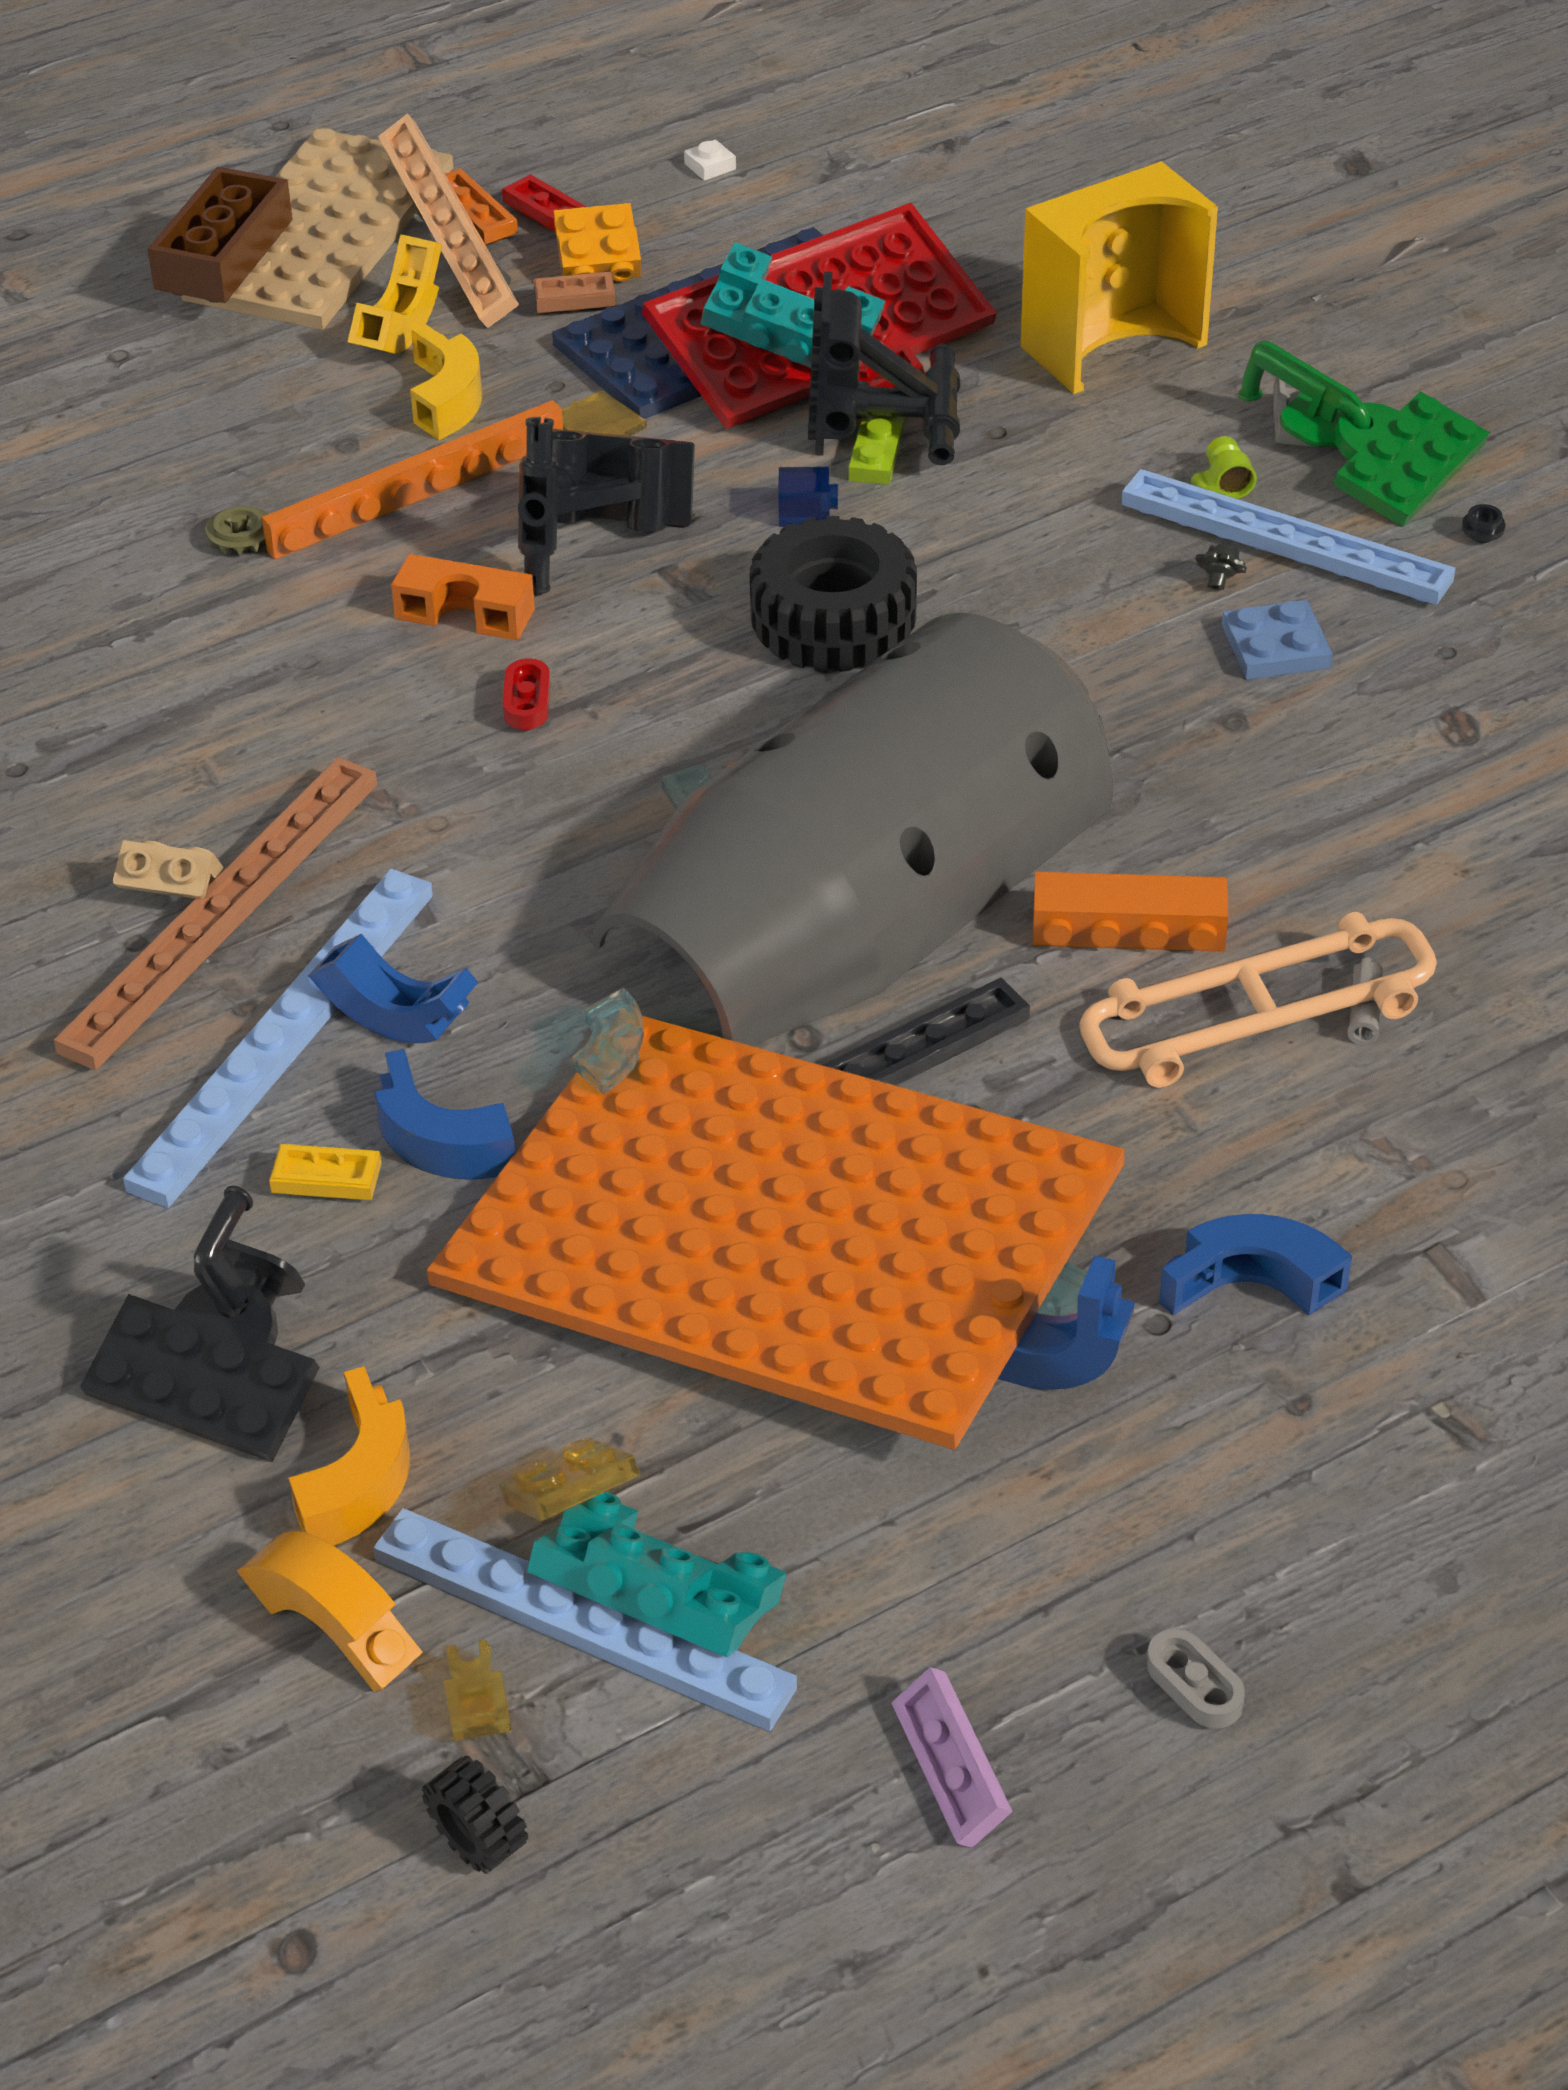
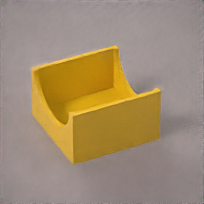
[1020,161,1218,394]

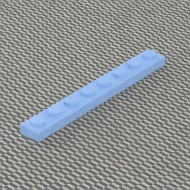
[1121,469,1455,605]
[373,1508,797,1732]

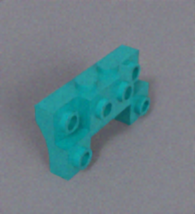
[701,242,885,367]
[527,1490,787,1657]

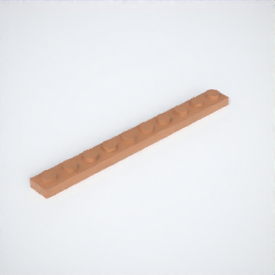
[54,757,377,1071]

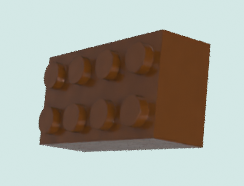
[147,166,293,303]

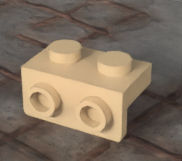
[113,840,225,899]

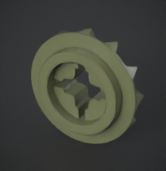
[205,506,268,556]

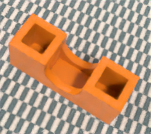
[391,554,535,641]

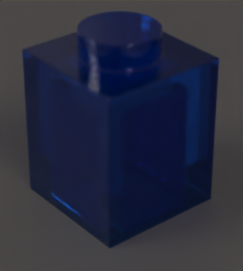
[778,467,838,527]

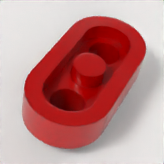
[503,658,551,731]

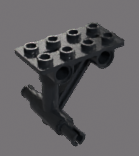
[808,272,961,466]
[517,417,695,594]

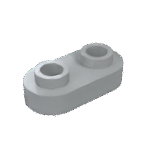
[1147,1628,1245,1728]

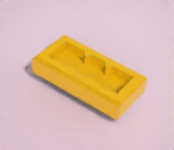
[269,1144,381,1200]

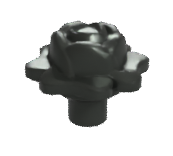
[1195,544,1247,590]

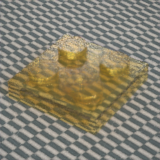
[499,1438,641,1521]

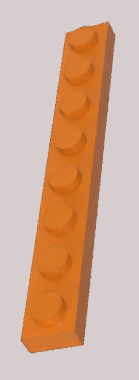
[262,400,563,559]

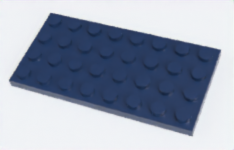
[552,227,823,421]

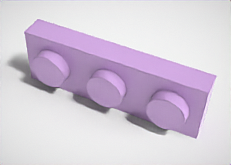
[891,1667,1013,1848]

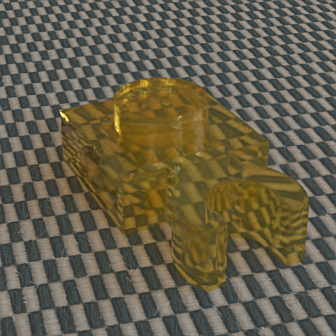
[444,1639,511,1741]

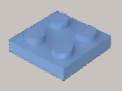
[1222,600,1333,680]

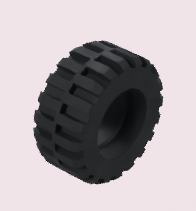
[749,516,917,672]

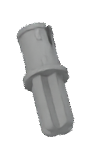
[1347,957,1383,1045]

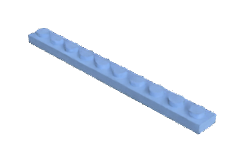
[123,869,433,1209]

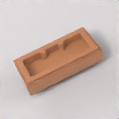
[533,272,616,313]

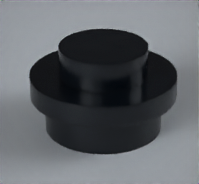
[1462,504,1506,543]

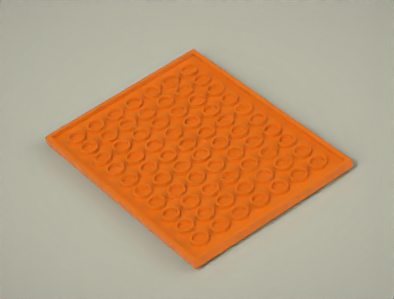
[426,1011,1125,1450]

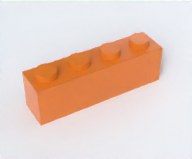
[1033,871,1228,952]

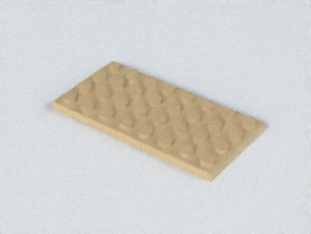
[181,129,453,330]

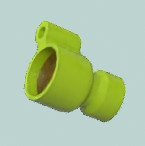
[1190,436,1257,499]

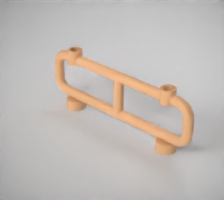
[1079,912,1437,1088]

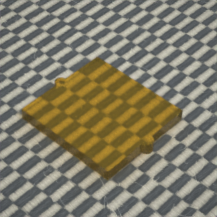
[562,390,647,436]

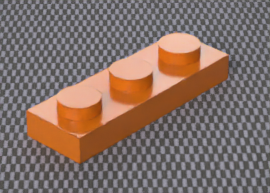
[445,168,518,245]

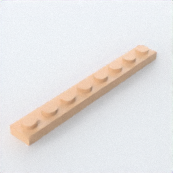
[378,113,519,328]

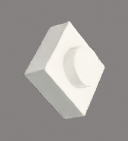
[684,139,736,181]

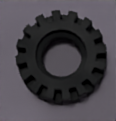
[422,1755,528,1874]

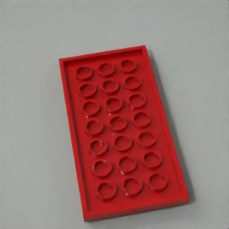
[642,203,997,429]

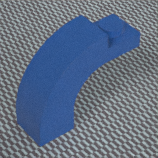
[308,933,479,1043]
[374,1049,516,1180]
[1159,1214,1352,1315]
[998,1255,1135,1390]

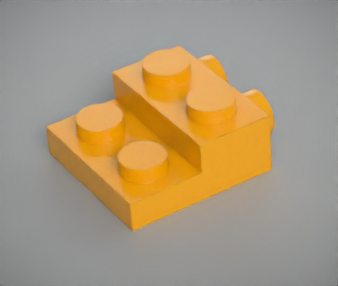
[554,203,641,282]

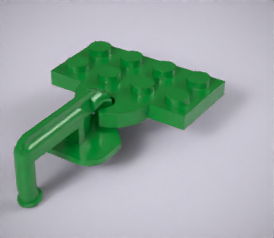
[1238,340,1490,527]

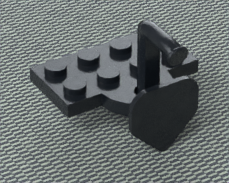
[80,1185,320,1462]

